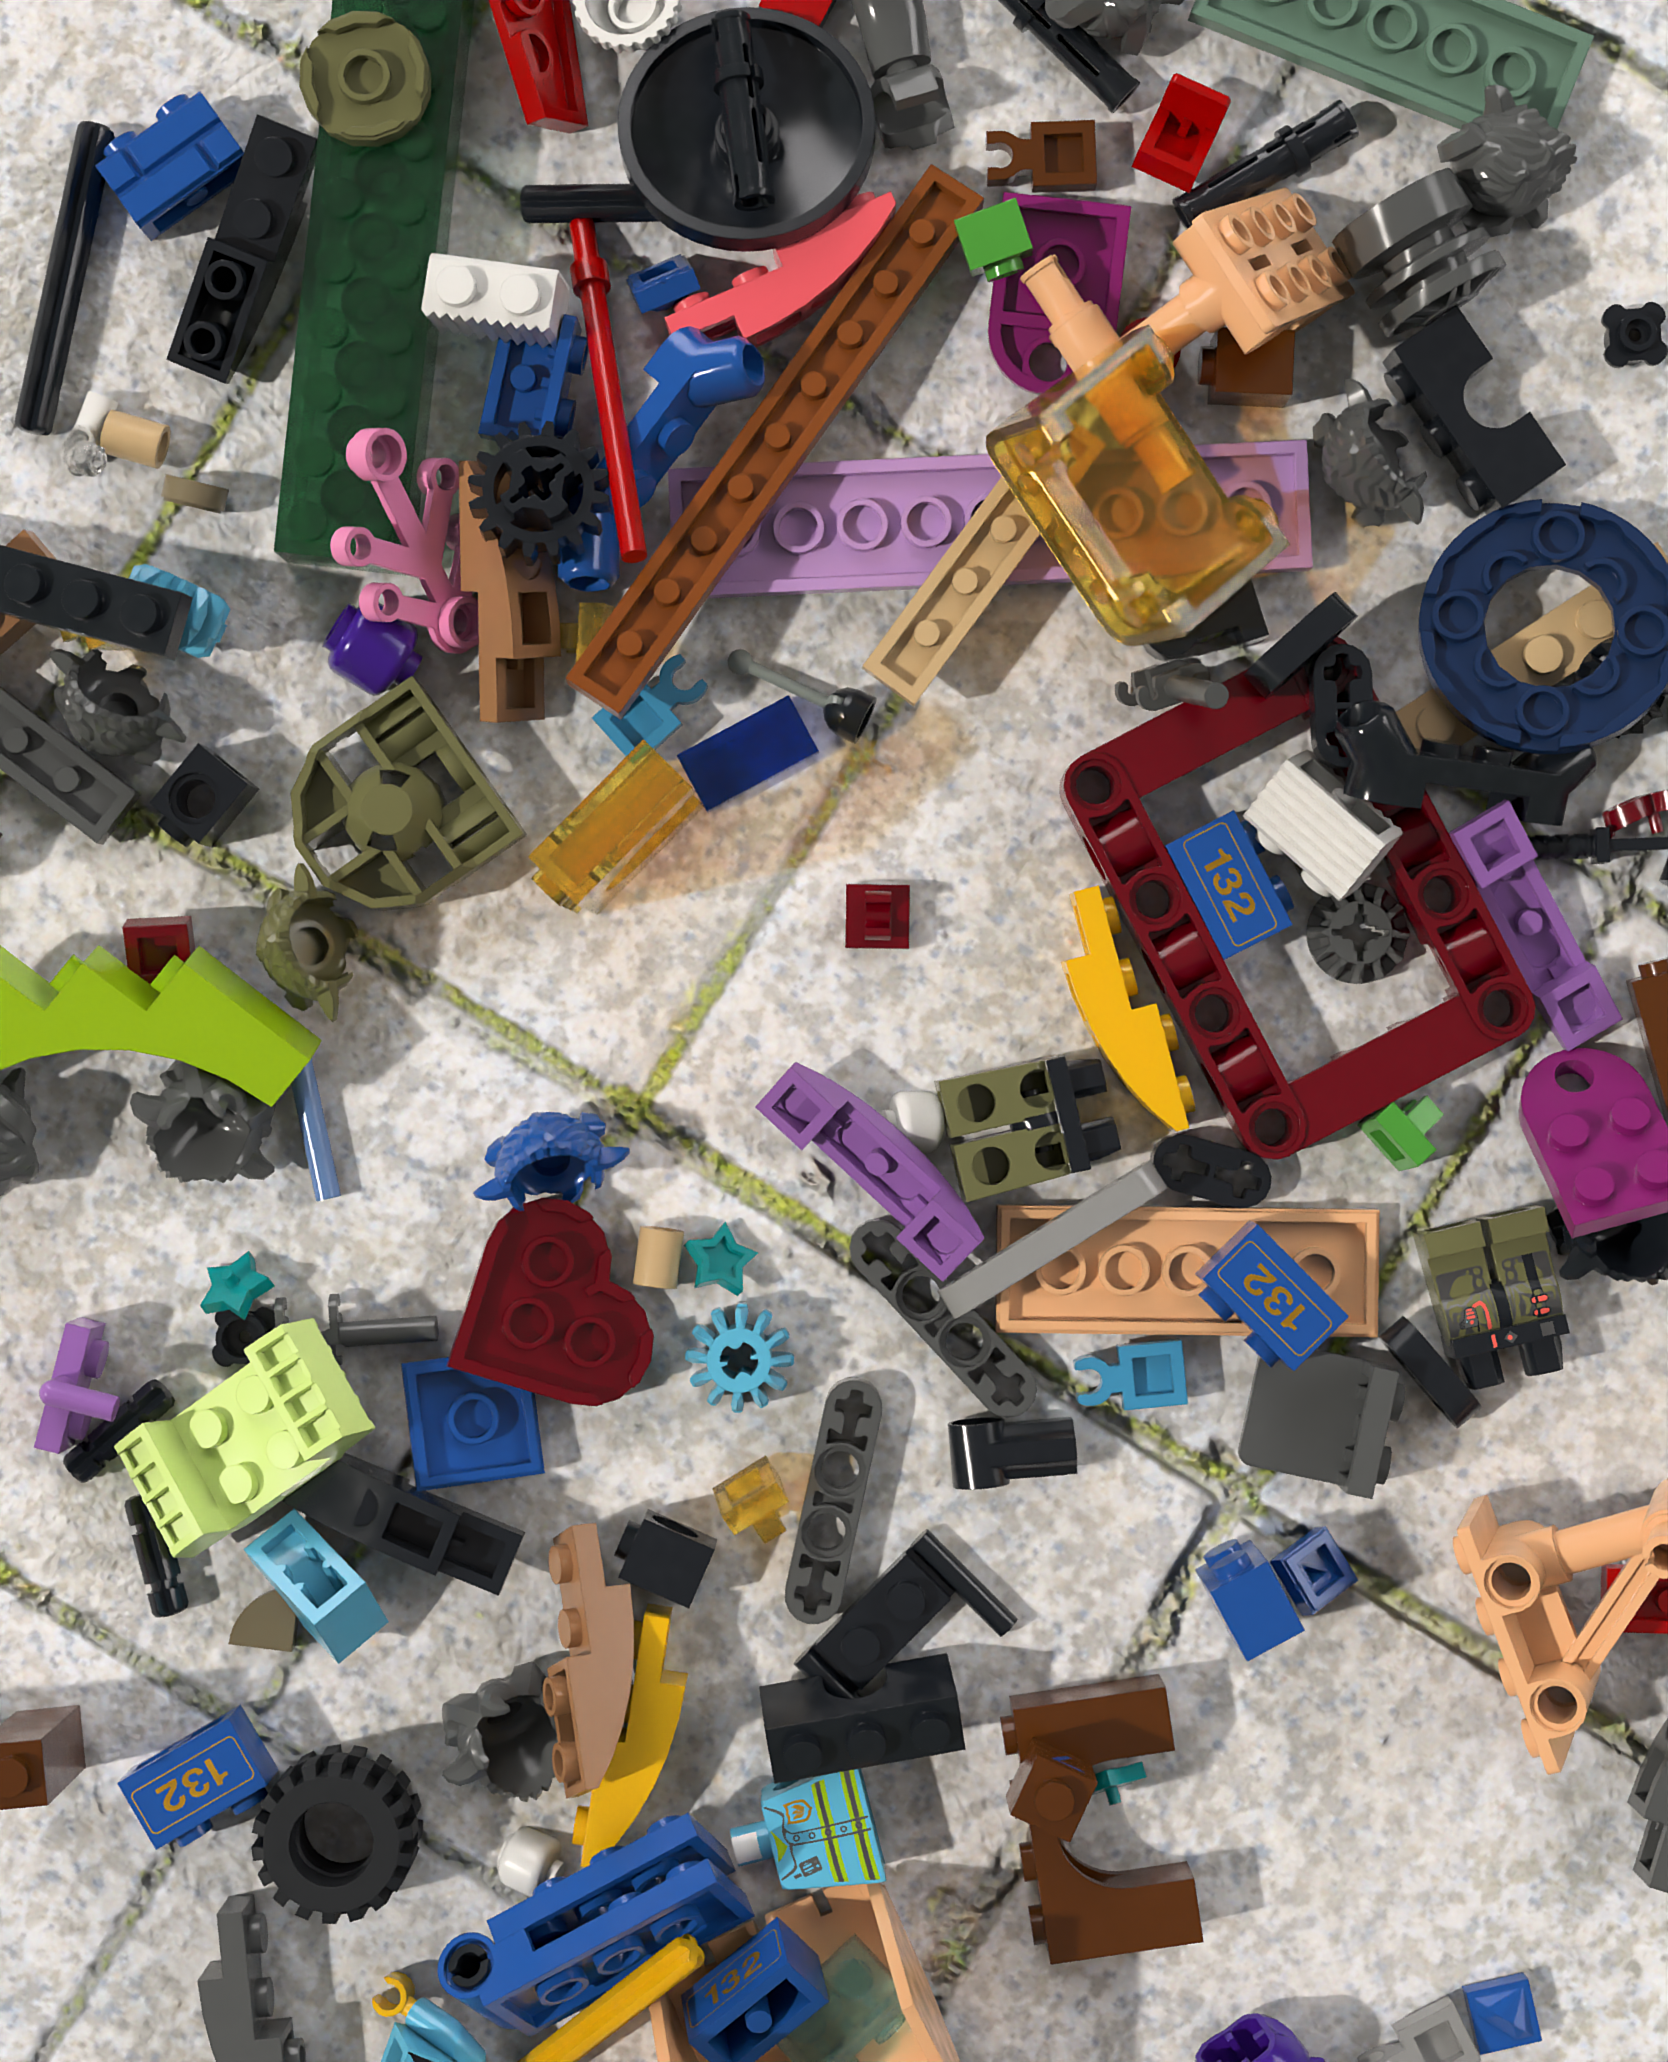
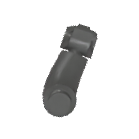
[850,0,955,150]

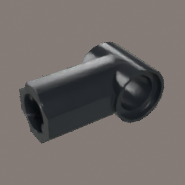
[948,1417,1077,1490]

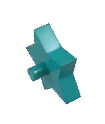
[684,1222,758,1296]
[200,1251,275,1321]
[1092,1761,1147,1806]

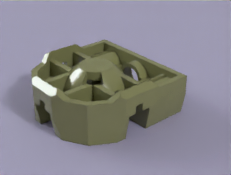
[290,676,526,911]

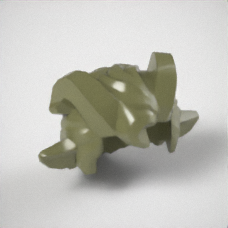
[256,863,359,1022]

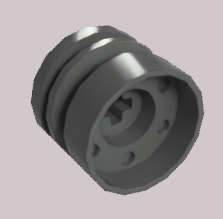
[1332,168,1506,337]

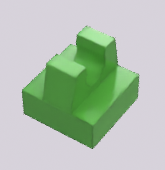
[1357,1096,1444,1171]

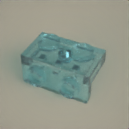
[776,1933,906,2062]

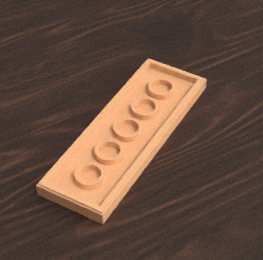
[995,1204,1380,1337]

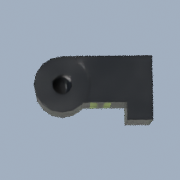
[1140,573,1269,662]

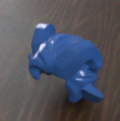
[473,1112,630,1211]

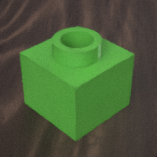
[954,198,1033,282]

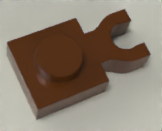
[985,120,1097,193]

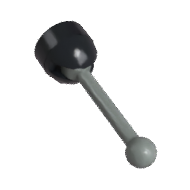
[728,649,877,744]

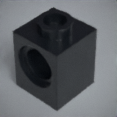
[149,743,259,848]
[614,1509,717,1609]

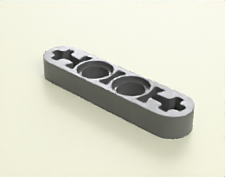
[849,1218,1037,1418]
[785,1377,882,1624]

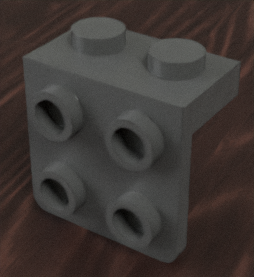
[1238,1349,1405,1499]

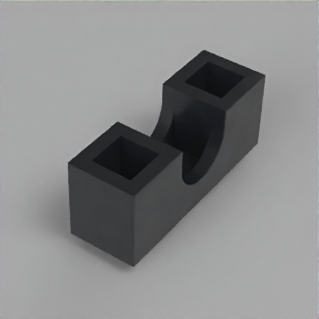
[1382,306,1566,515]
[759,1653,966,1784]

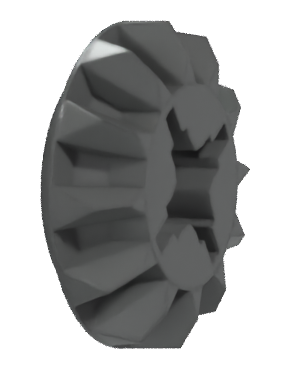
[1306,883,1411,984]

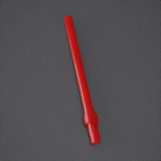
[569,218,647,563]

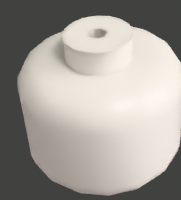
[880,1091,946,1154]
[497,1827,566,1897]

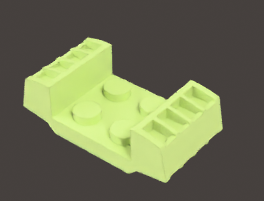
[114,1318,375,1558]

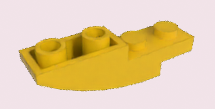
[1061,885,1195,1131]
[572,1603,688,1867]

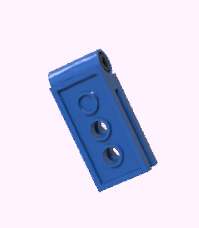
[437,1813,755,2037]

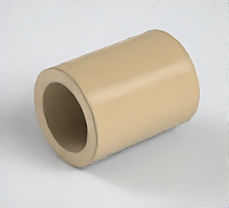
[100,410,171,469]
[633,1226,684,1289]

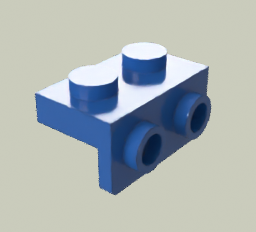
[478,314,589,441]

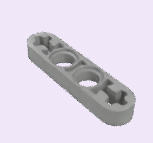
[937,1160,1167,1319]

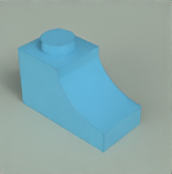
[244,1508,389,1664]

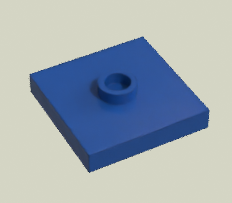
[401,1357,545,1491]

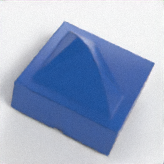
[626,254,701,314]
[1269,1526,1358,1616]
[1462,1972,1542,2055]

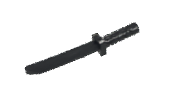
[1527,827,1668,864]

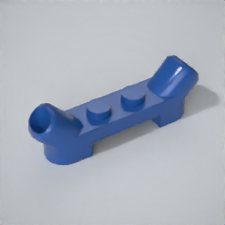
[543,326,765,592]

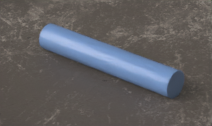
[291,1058,341,1201]

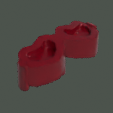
[1602,790,1668,839]

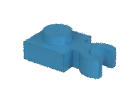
[592,654,708,767]
[1073,1338,1188,1411]

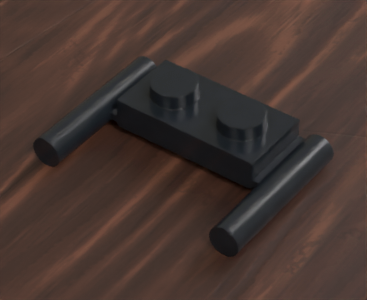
[794,1529,1018,1699]

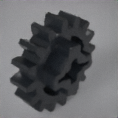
[468,421,611,566]

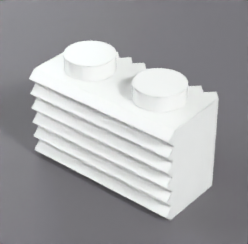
[421,253,570,350]
[1243,749,1403,901]

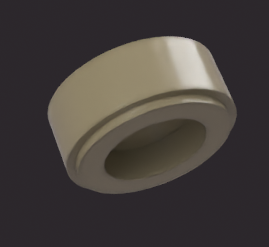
[161,474,229,514]

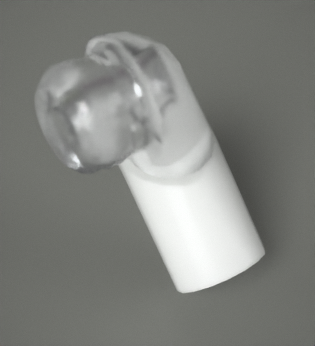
[60,391,119,477]

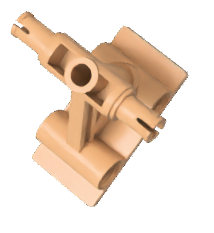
[1020,187,1355,495]
[1453,1478,1668,1775]

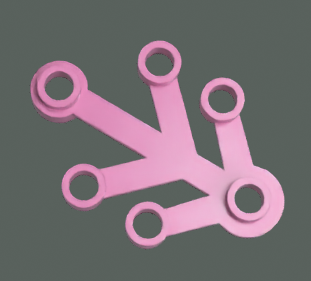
[330,428,479,654]

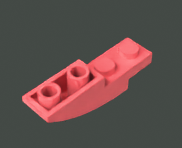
[664,191,896,348]

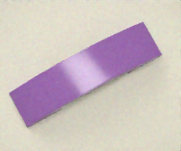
[1449,799,1623,1051]
[755,1062,985,1282]

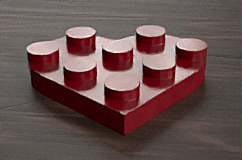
[446,1198,654,1406]

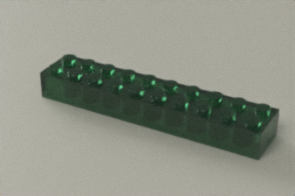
[274,0,474,576]

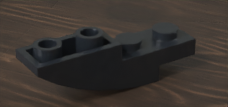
[166,114,323,384]
[282,1453,525,1596]

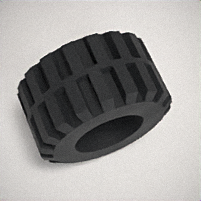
[251,1744,423,1924]

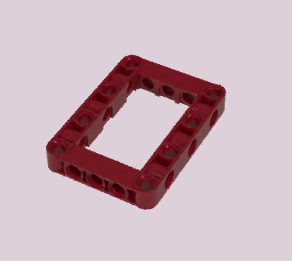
[1059,637,1536,1160]

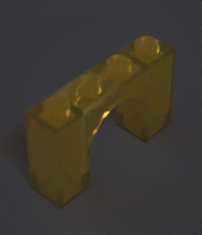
[528,739,704,915]

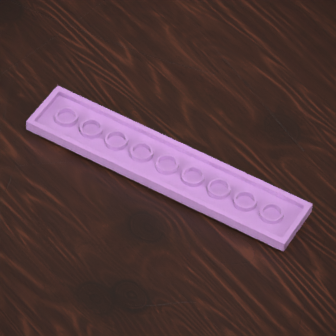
[668,440,1313,599]

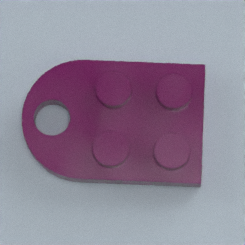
[988,192,1131,396]
[1518,1048,1668,1238]

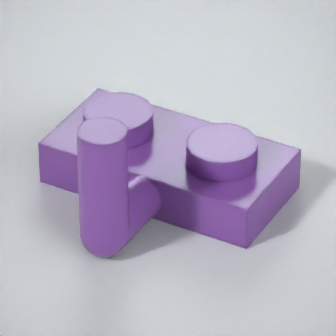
[34,1317,120,1454]

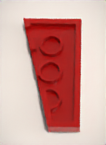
[489,0,588,134]

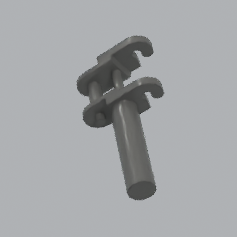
[1115,659,1229,711]
[274,1294,439,1365]

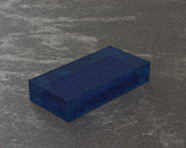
[677,695,819,813]

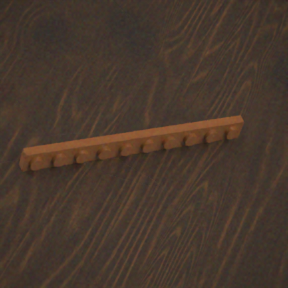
[566,164,984,720]

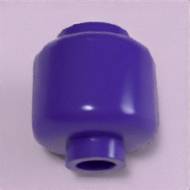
[322,603,423,696]

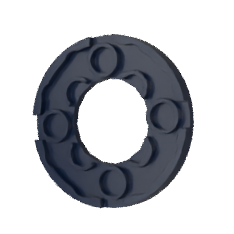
[1418,499,1668,754]

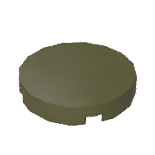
[299,11,431,147]

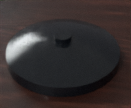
[617,7,875,252]

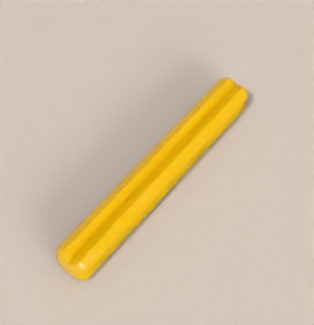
[517,1934,705,2062]

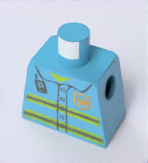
[730,1768,886,1890]

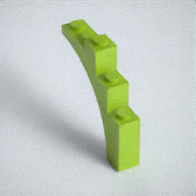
[0,945,322,1107]

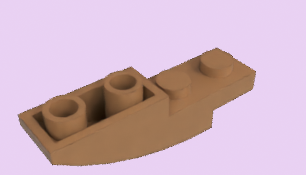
[459,461,561,723]
[543,1523,634,1799]

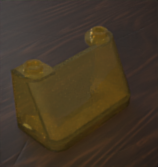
[985,325,1290,647]

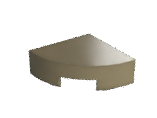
[228,1589,299,1652]

